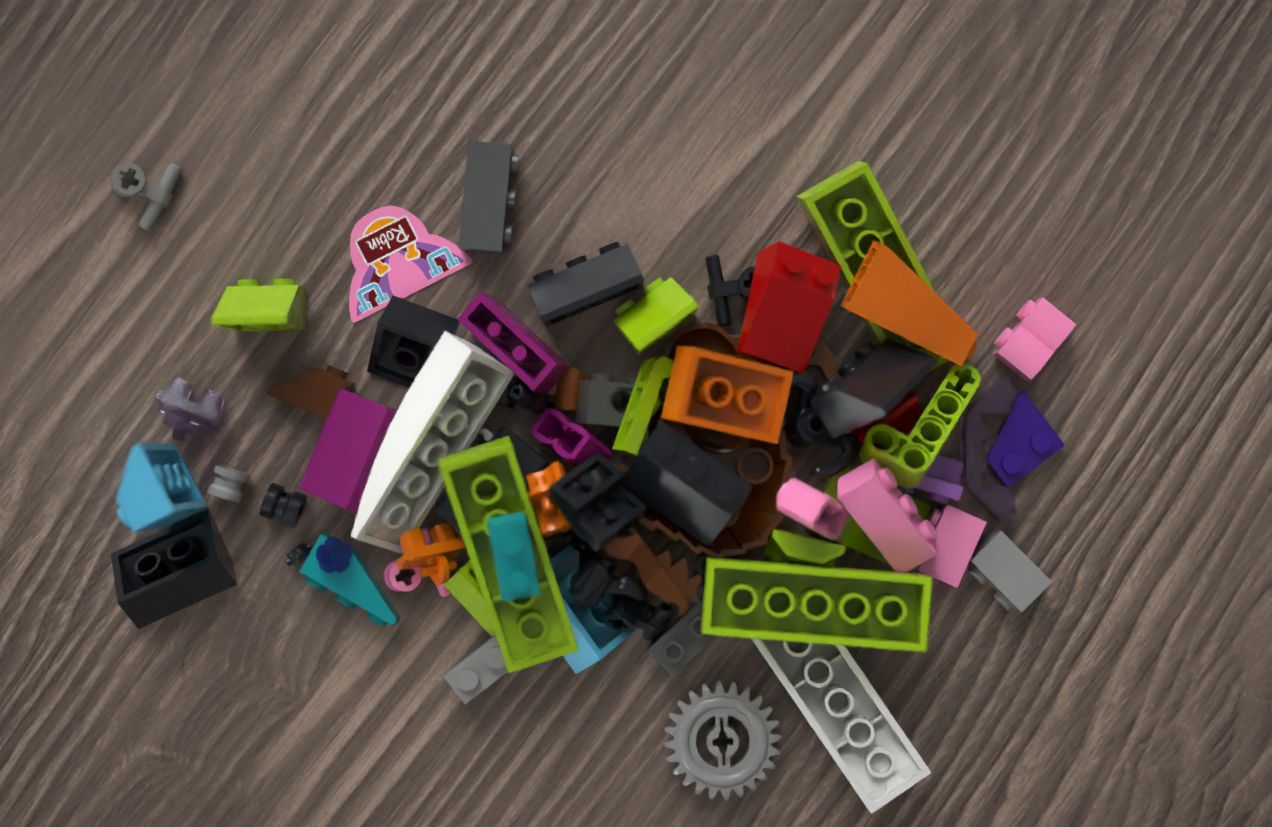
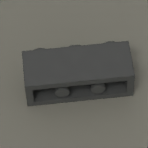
[459,140,519,255]

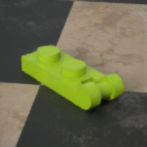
[612,357,673,455]

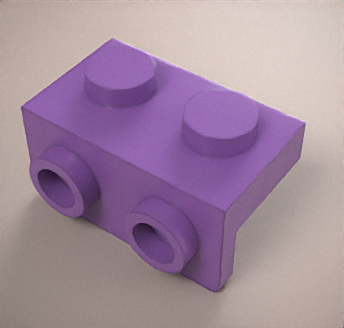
[897,455,964,504]

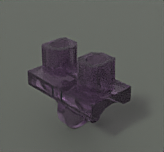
[154,377,224,441]

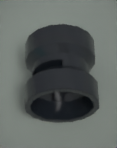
[259,482,307,528]

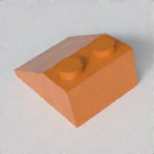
[661,346,794,444]

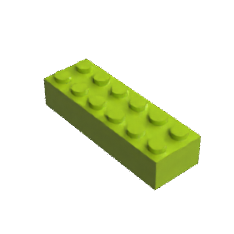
[701,557,932,652]

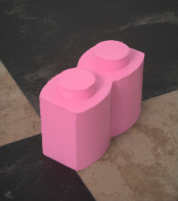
[993,297,1076,381]
[776,479,850,540]

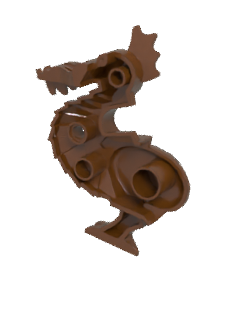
[542,322,838,616]

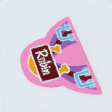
[349,206,473,323]

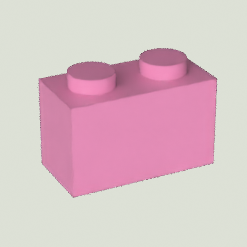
[914,503,987,588]

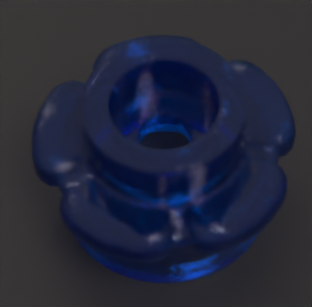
[316,538,352,573]

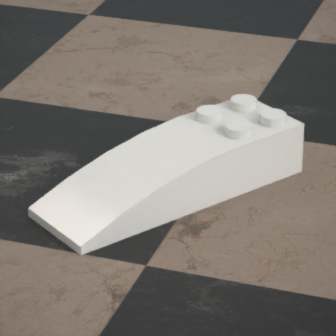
[351,331,515,554]
[751,638,931,814]

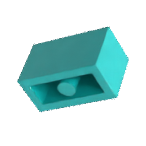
[487,511,540,601]

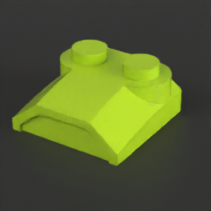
[763,528,845,567]

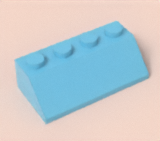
[116,443,209,533]

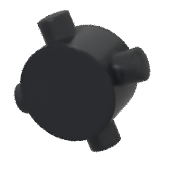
[285,542,313,566]

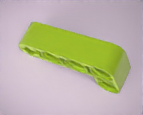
[860,363,981,488]

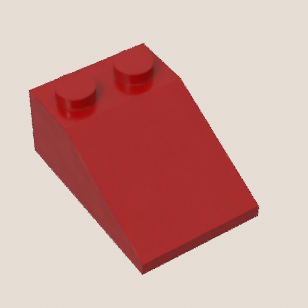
[737,241,841,374]

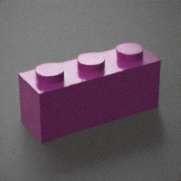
[457,292,570,393]

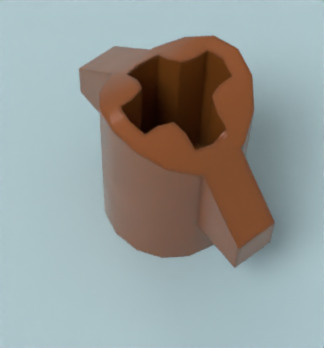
[545,367,588,411]

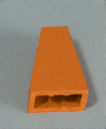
[840,241,978,366]

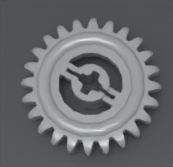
[663,681,782,800]

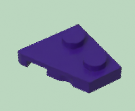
[984,390,1065,488]

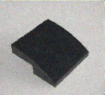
[548,452,648,551]

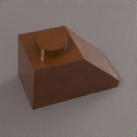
[266,365,354,419]

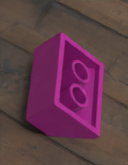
[299,388,398,513]

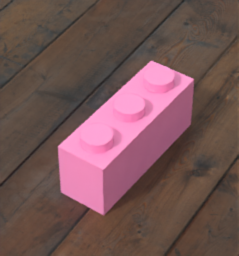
[837,458,938,573]

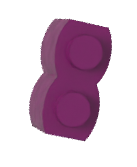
[531,408,613,467]

